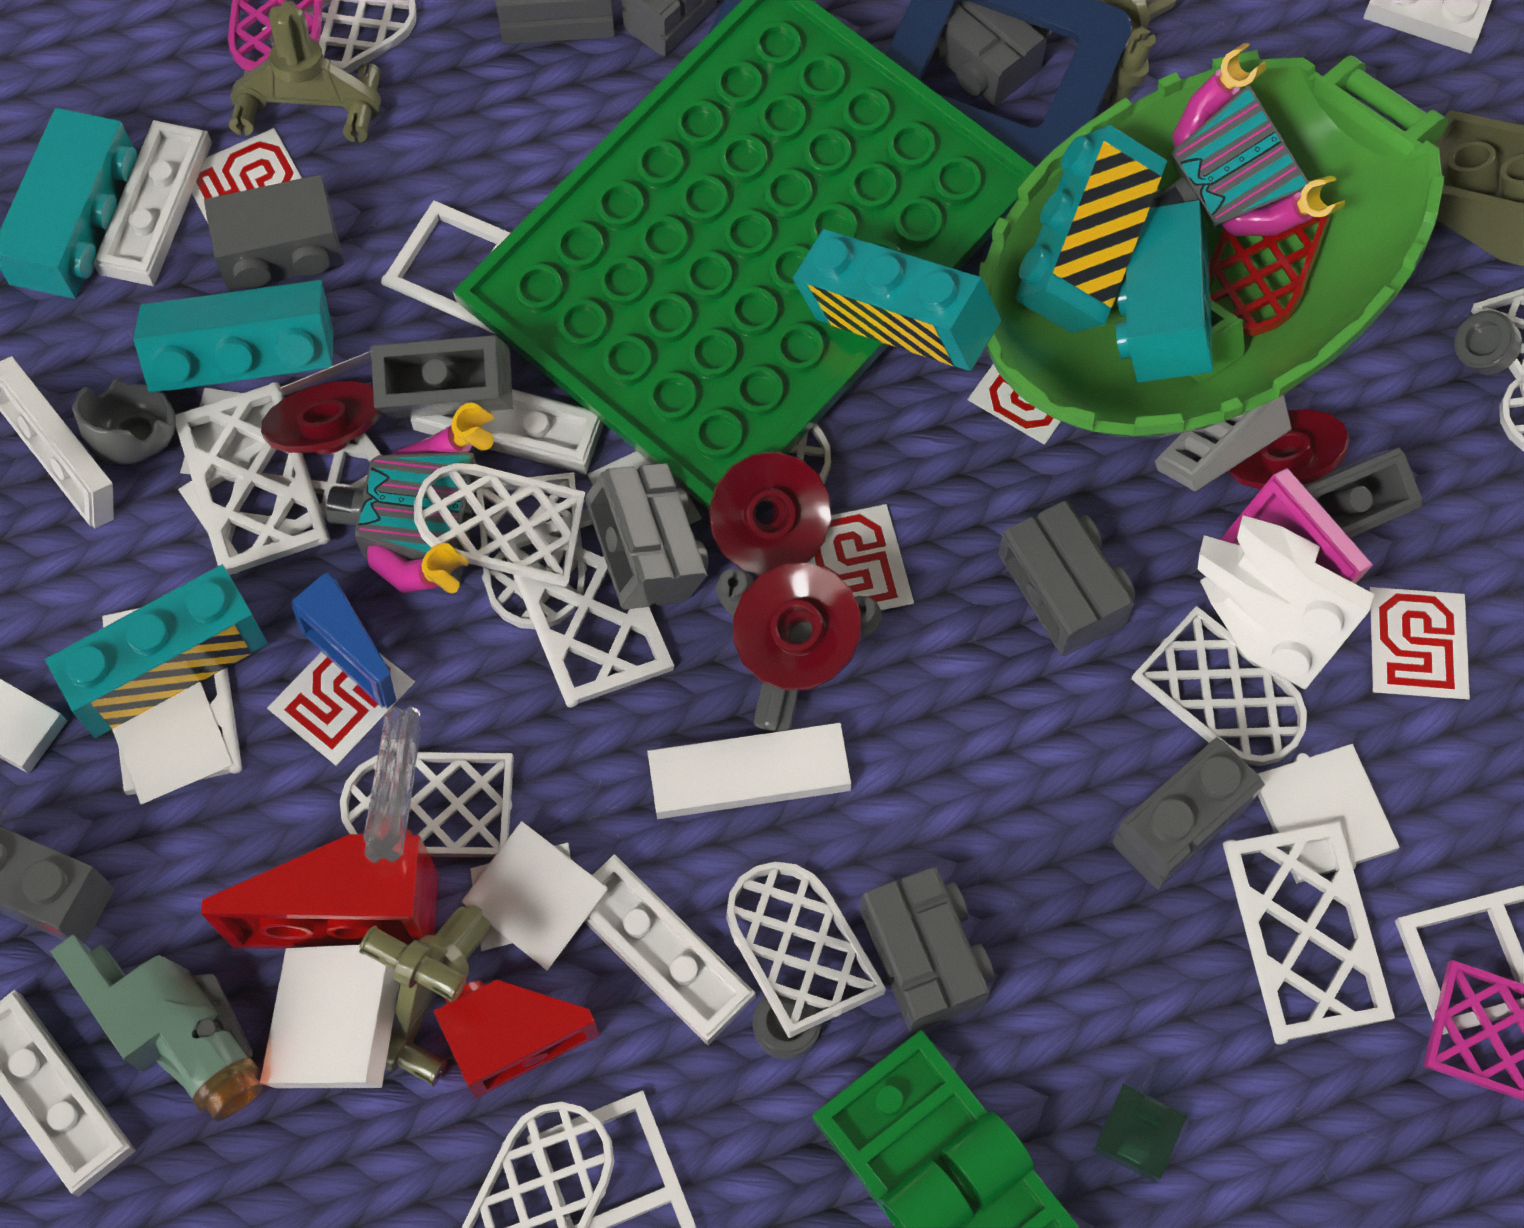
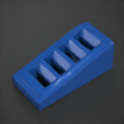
[292,572,397,709]

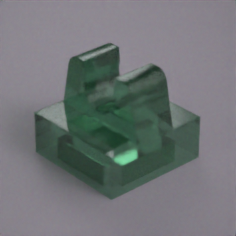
[1092,1083,1188,1183]

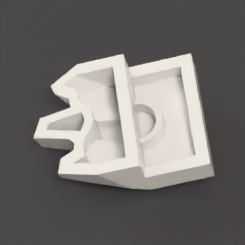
[1198,515,1374,690]

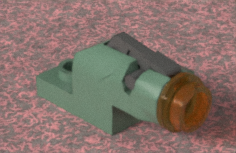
[50,934,262,1121]

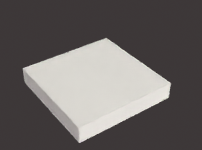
[260,945,400,1088]

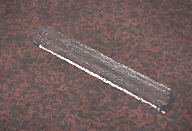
[363,706,421,863]

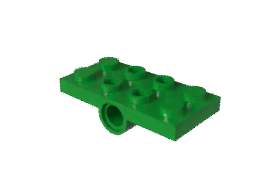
[812,1030,1080,1228]

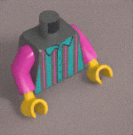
[1153,43,1345,236]
[326,402,494,594]

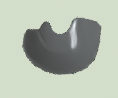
[72,379,176,465]

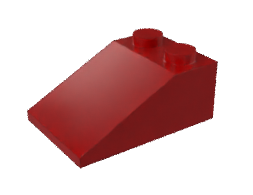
[201,825,439,949]

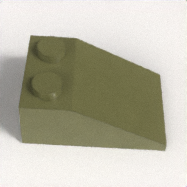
[1435,110,1524,266]

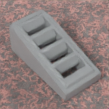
[1155,395,1292,491]

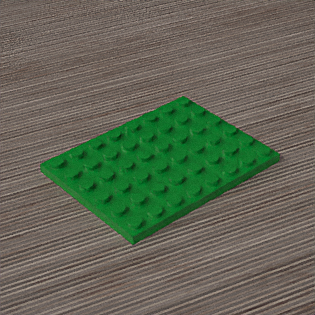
[453,0,1036,510]

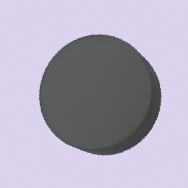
[1454,310,1522,375]
[753,988,821,1060]

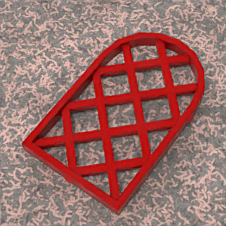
[1209,214,1332,336]

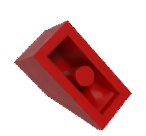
[433,980,600,1099]

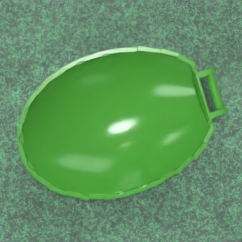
[979,50,1448,437]

